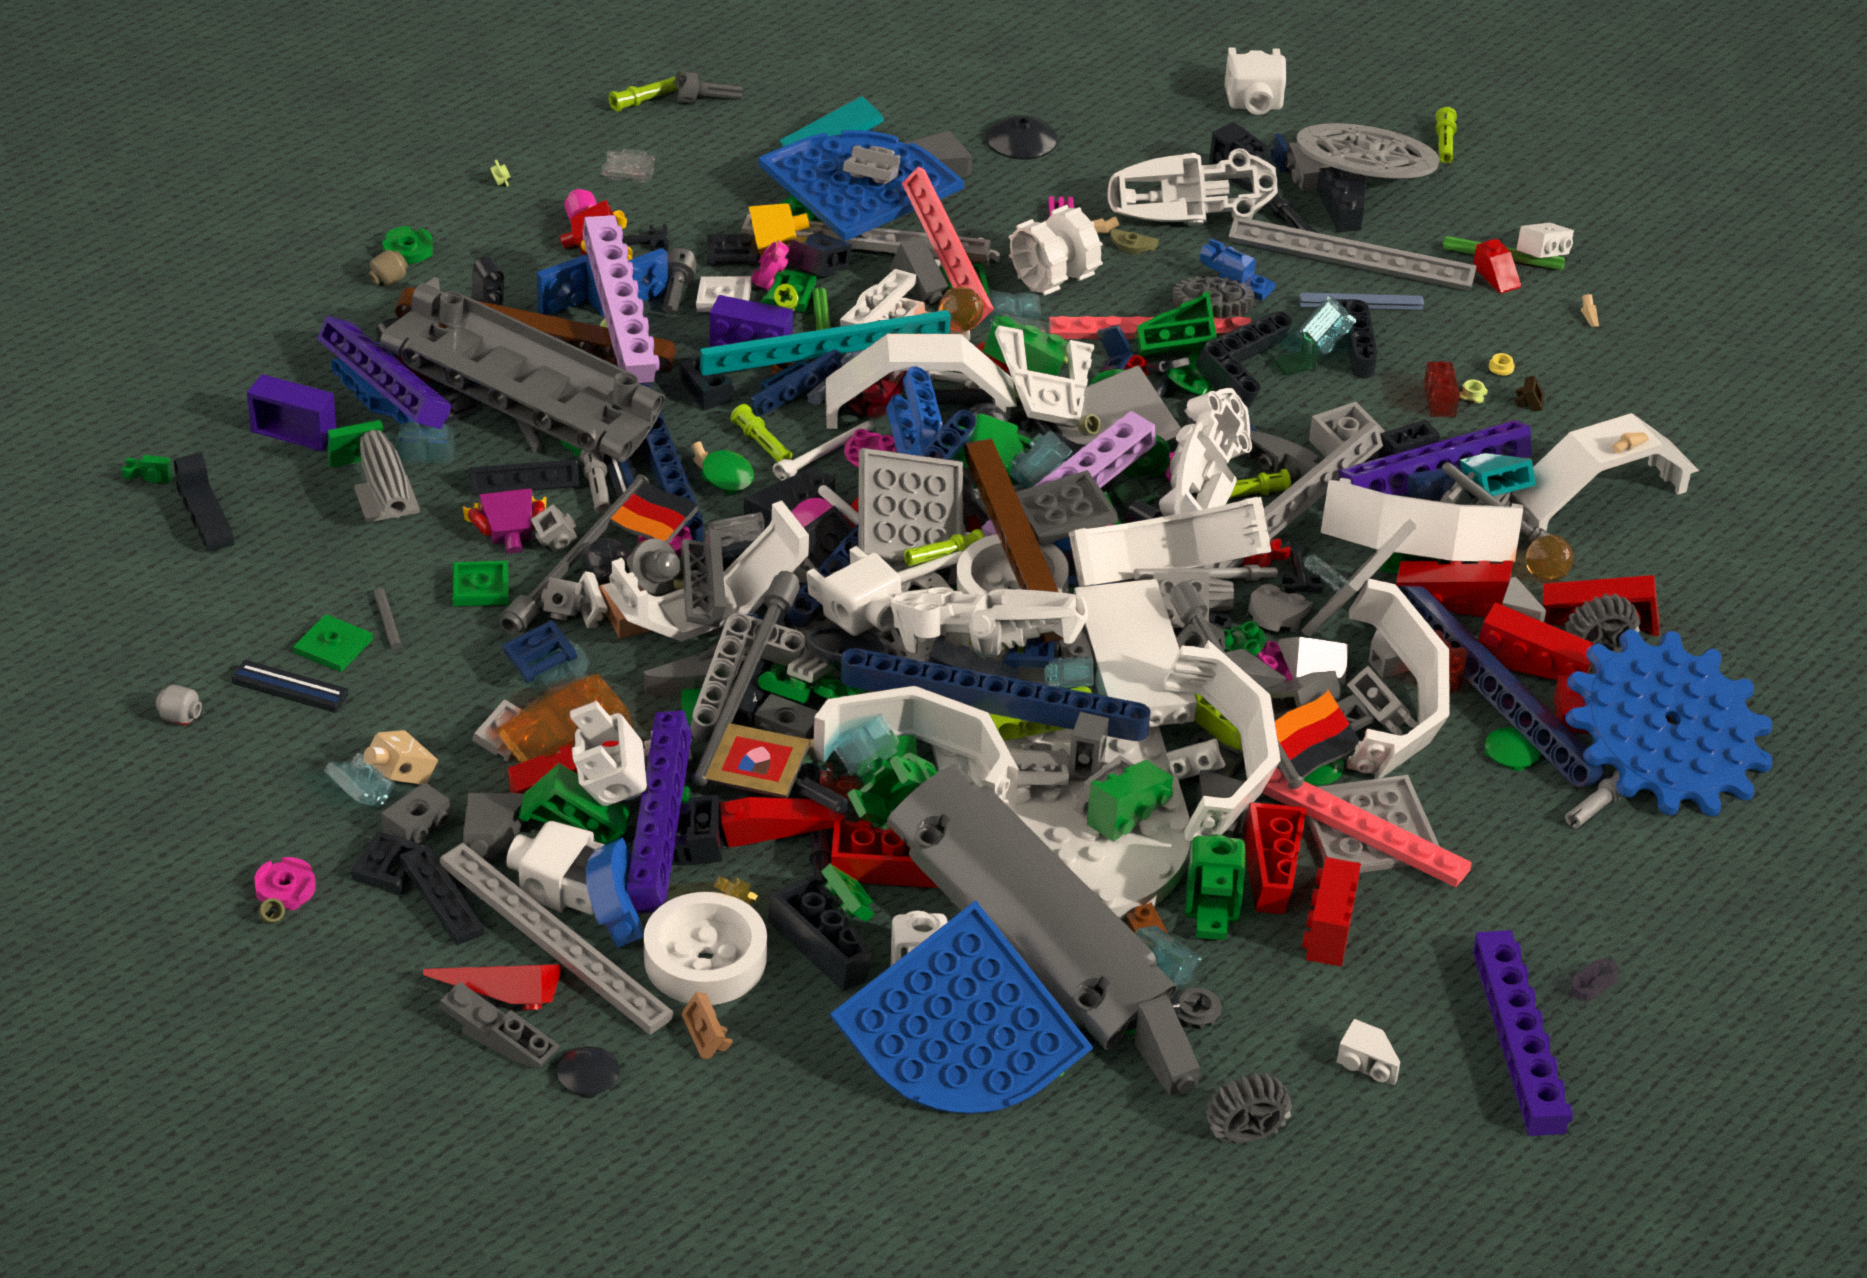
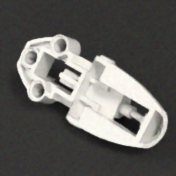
[1108,148,1278,226]
[1159,388,1252,517]
[890,587,1088,655]

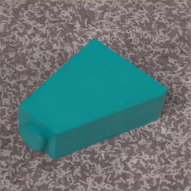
[1460,453,1536,496]

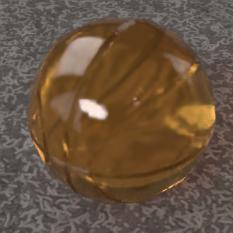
[938,287,984,332]
[1526,534,1574,582]

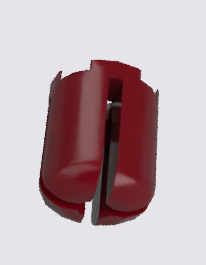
[846,371,907,418]

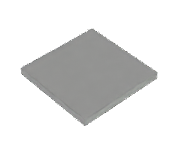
[1053,365,1181,445]
[858,448,963,569]
[1301,519,1416,636]
[1305,775,1440,873]

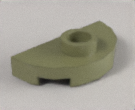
[1110,228,1159,255]

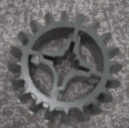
[1565,593,1640,653]
[1206,1072,1292,1144]

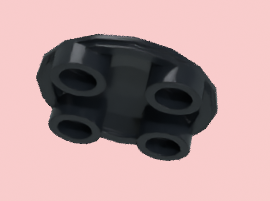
[557,1046,620,1099]

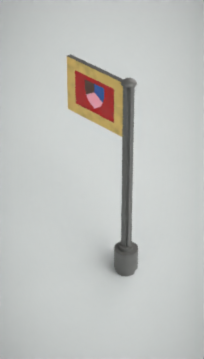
[691,571,811,799]

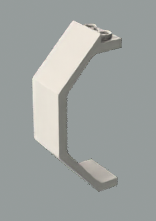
[825,334,1017,429]
[1510,413,1699,531]
[1321,478,1523,562]
[1069,497,1271,587]
[602,501,809,642]
[1347,579,1449,779]
[1163,640,1280,841]
[814,686,1019,812]

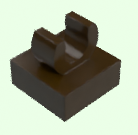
[1514,375,1544,411]

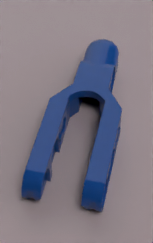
[331,342,442,443]
[886,366,942,456]

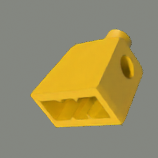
[749,204,810,257]

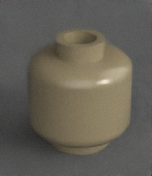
[369,250,408,287]

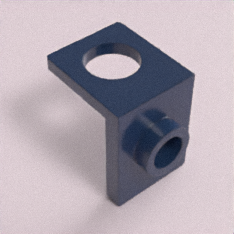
[1270,133,1290,172]
[1097,325,1134,373]

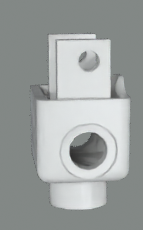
[1225,48,1286,115]
[807,546,902,636]
[570,701,647,806]
[507,821,604,915]
[891,911,947,966]

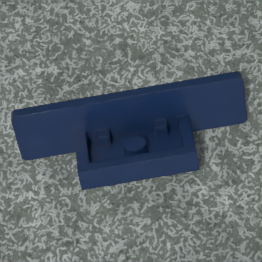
[751,349,842,417]
[1396,466,1476,502]

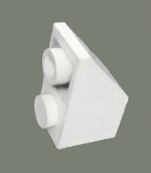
[1337,1019,1400,1085]

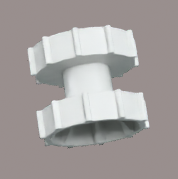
[1009,205,1103,296]

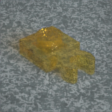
[713,876,758,905]

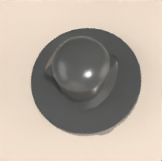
[627,539,680,595]

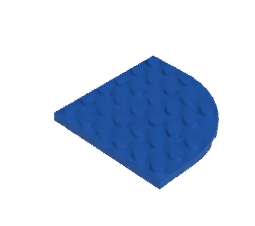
[758,130,964,241]
[829,900,1093,1114]

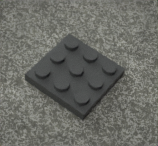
[1016,470,1118,546]

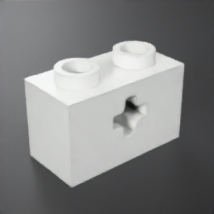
[1516,223,1574,258]

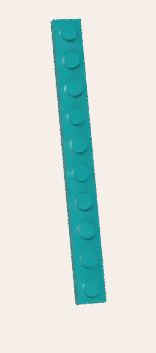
[700,310,951,376]

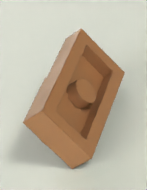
[681,992,733,1059]

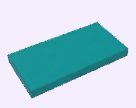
[779,96,884,147]

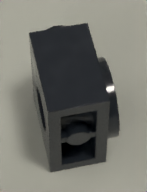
[787,232,852,277]

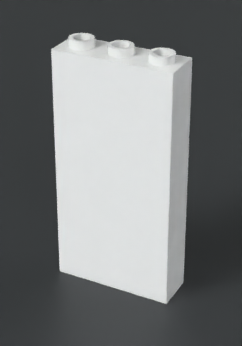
[1074,579,1197,727]

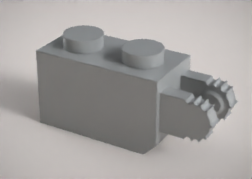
[1347,666,1418,736]

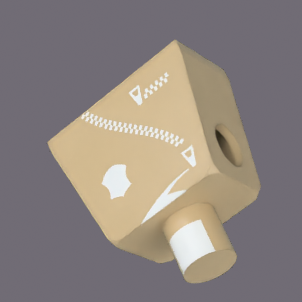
[364,730,438,784]

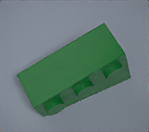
[1134,291,1217,357]
[983,315,1068,376]
[1087,760,1173,842]
[519,763,630,845]

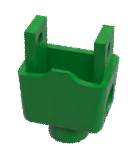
[944,414,1040,489]
[847,753,938,830]
[1185,834,1245,940]

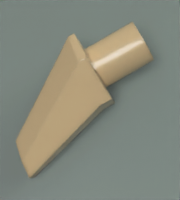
[1091,217,1119,234]
[1581,294,1599,328]
[1612,432,1649,454]
[691,442,709,469]

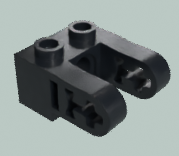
[1209,122,1269,193]
[672,795,724,866]

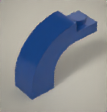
[586,838,645,948]

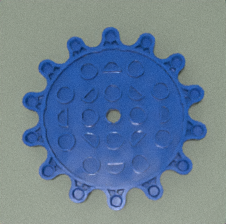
[1566,629,1772,817]

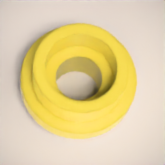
[1489,353,1515,376]

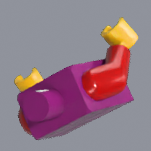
[462,488,546,554]

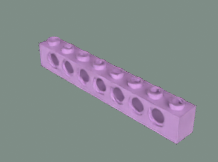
[583,215,659,383]
[982,411,1156,537]

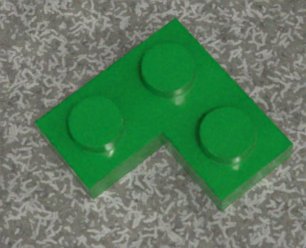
[821,864,875,922]

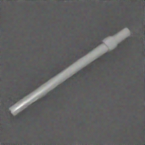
[1133,565,1278,581]

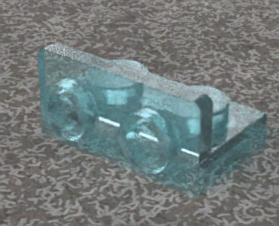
[324,752,395,807]

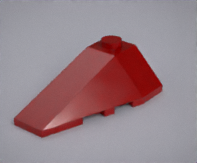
[720,797,844,847]
[423,964,561,1010]

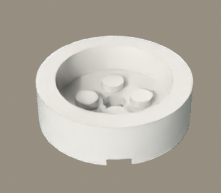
[957,534,1069,597]
[644,892,767,1005]

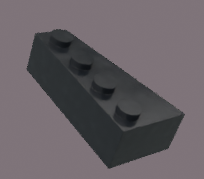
[767,873,871,991]

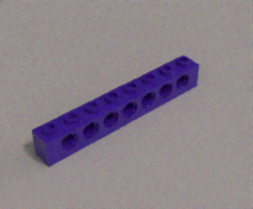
[317,316,452,429]
[1339,420,1532,495]
[627,710,692,914]
[1472,930,1573,1136]

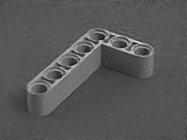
[690,613,805,741]

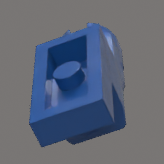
[1200,239,1275,301]

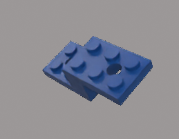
[536,248,668,316]

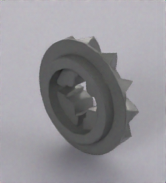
[1175,987,1222,1029]

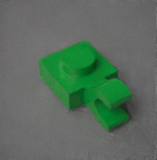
[121,455,172,483]

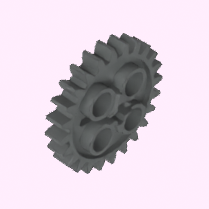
[1173,276,1255,318]

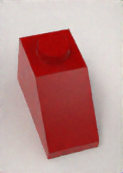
[1473,238,1521,294]

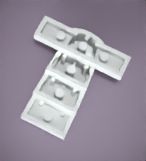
[840,269,970,341]

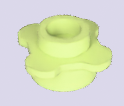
[490,159,510,187]
[1459,380,1488,403]

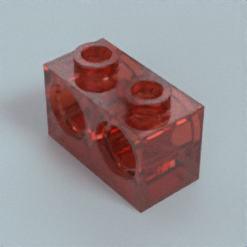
[1423,361,1460,417]

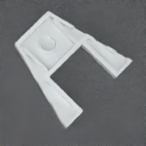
[995,326,1094,427]

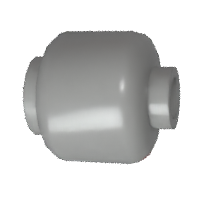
[156,685,202,725]

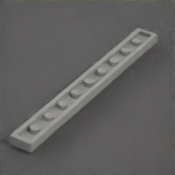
[742,214,991,263]
[1229,216,1476,291]
[1194,422,1383,580]
[440,843,673,1035]

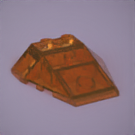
[496,673,635,763]

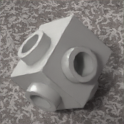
[531,504,578,552]
[541,577,584,621]

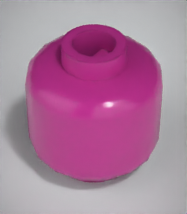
[564,189,597,222]

